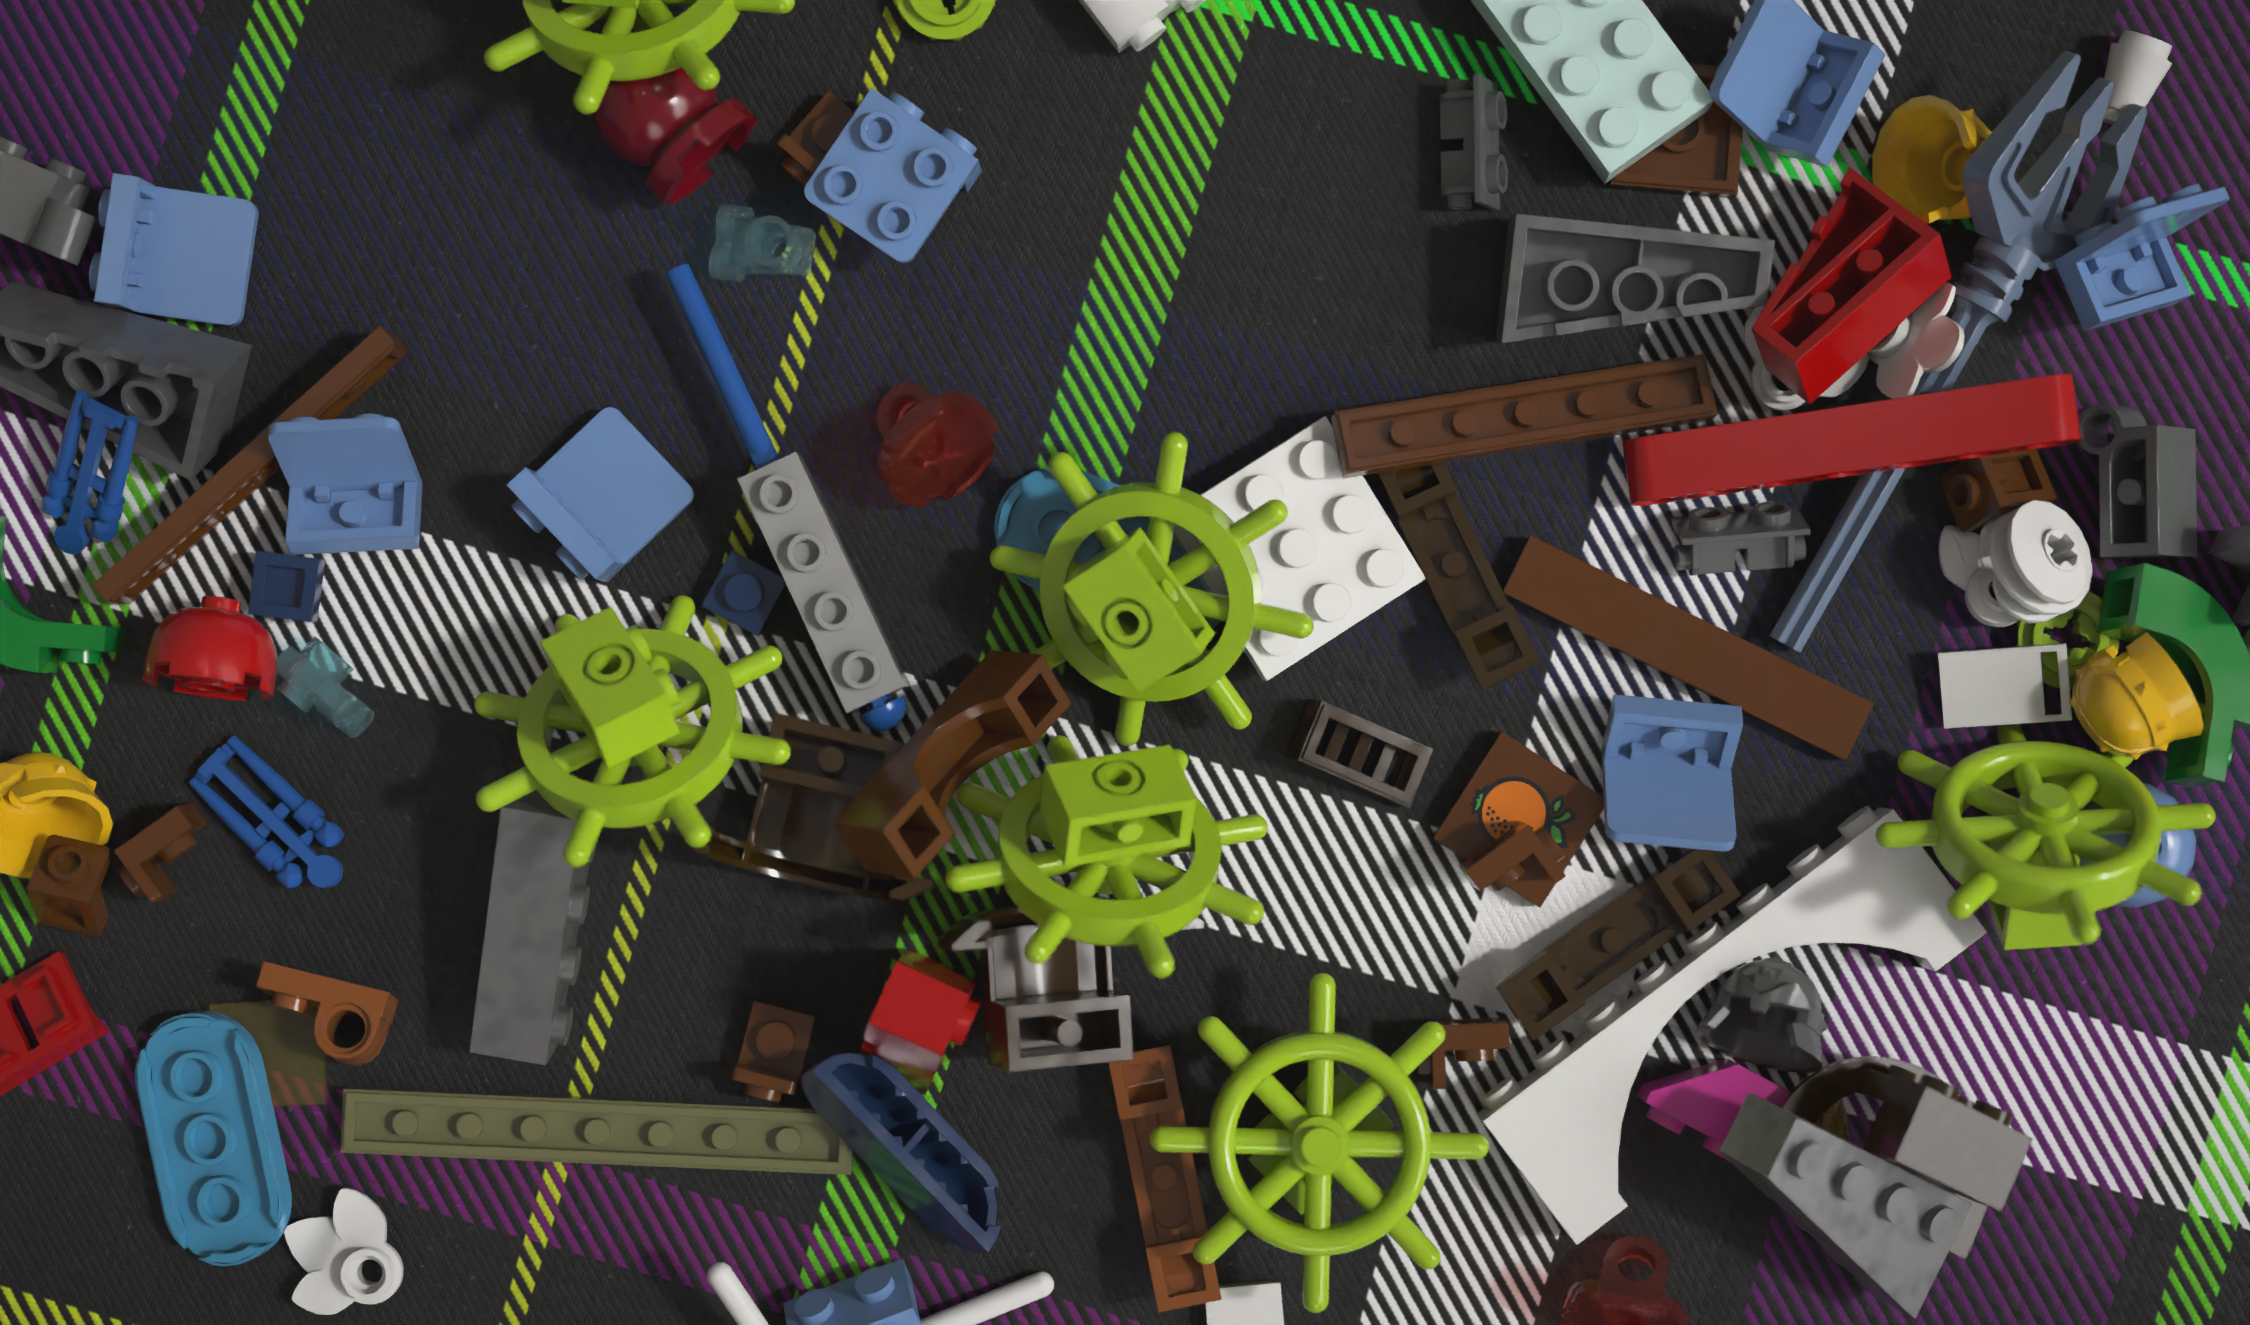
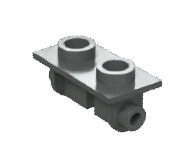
[1440,74,1508,211]
[1671,502,1810,576]

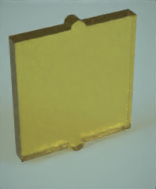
[209,1001,329,1106]

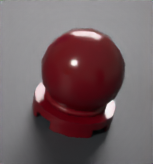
[593,67,757,205]

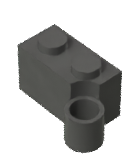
[0,137,102,266]
[2079,404,2197,559]

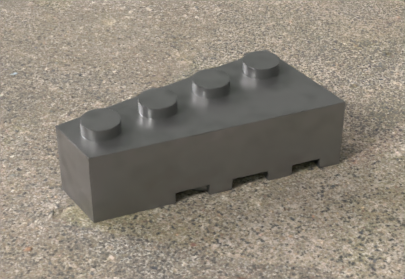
[1495,214,1775,343]
[0,281,252,480]
[469,790,597,1065]
[1719,1092,1972,1319]

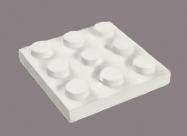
[1173,416,1426,681]

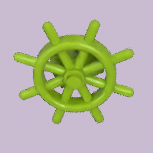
[484,0,795,114]
[990,432,1314,746]
[474,595,791,868]
[1875,724,2216,950]
[945,735,1268,978]
[1149,973,1489,1313]

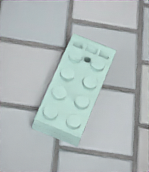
[1471,0,1714,184]

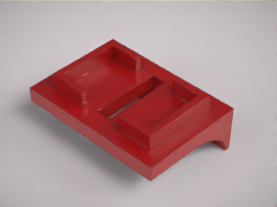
[0,951,110,1096]

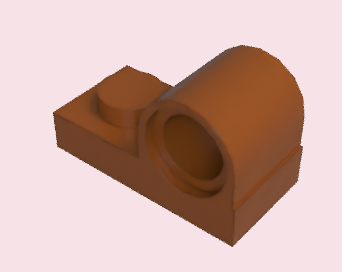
[256,962,398,1066]

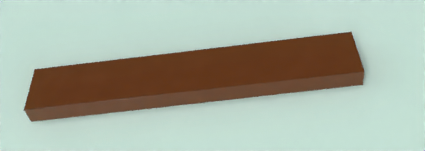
[93,326,408,605]
[1331,354,1718,479]
[1502,535,1874,761]

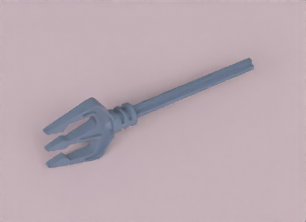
[1770,51,2147,652]

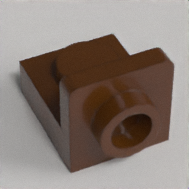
[776,91,854,188]
[1940,449,2057,532]
[114,803,208,903]
[1459,821,1566,892]
[27,835,112,937]
[731,999,817,1102]
[1416,1017,1510,1089]

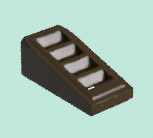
[1285,699,1433,808]

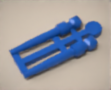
[41,390,138,555]
[189,735,344,888]

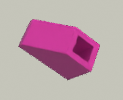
[1636,1058,1790,1162]

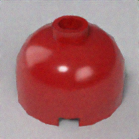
[142,596,277,701]

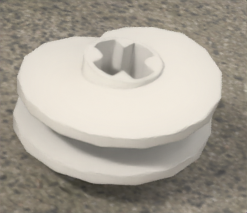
[1989,500,2093,624]

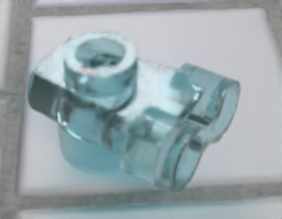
[709,204,816,282]
[277,636,374,738]

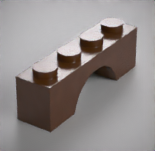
[833,650,1071,879]

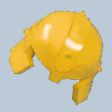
[1872,95,1992,224]
[2069,632,2204,760]
[0,752,113,878]

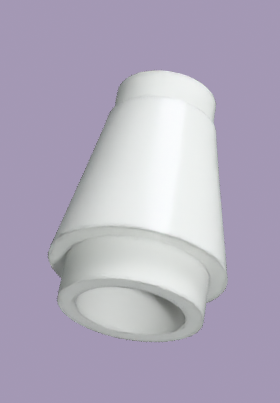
[2103,30,2172,125]

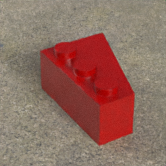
[1751,167,1952,404]
[860,949,983,1095]

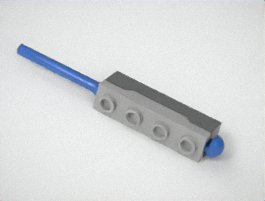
[665,263,910,731]

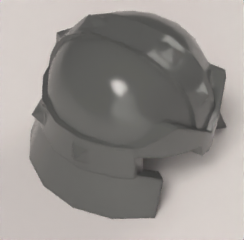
[1695,955,1828,1073]

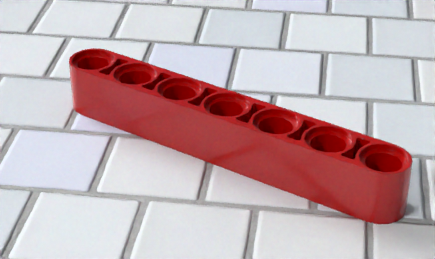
[1622,374,2082,506]

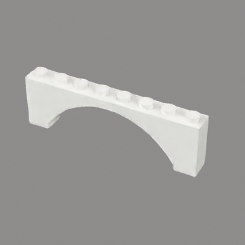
[1477,806,1987,1245]

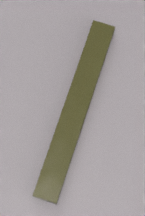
[340,1086,853,1175]

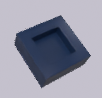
[701,550,787,637]
[248,551,325,622]

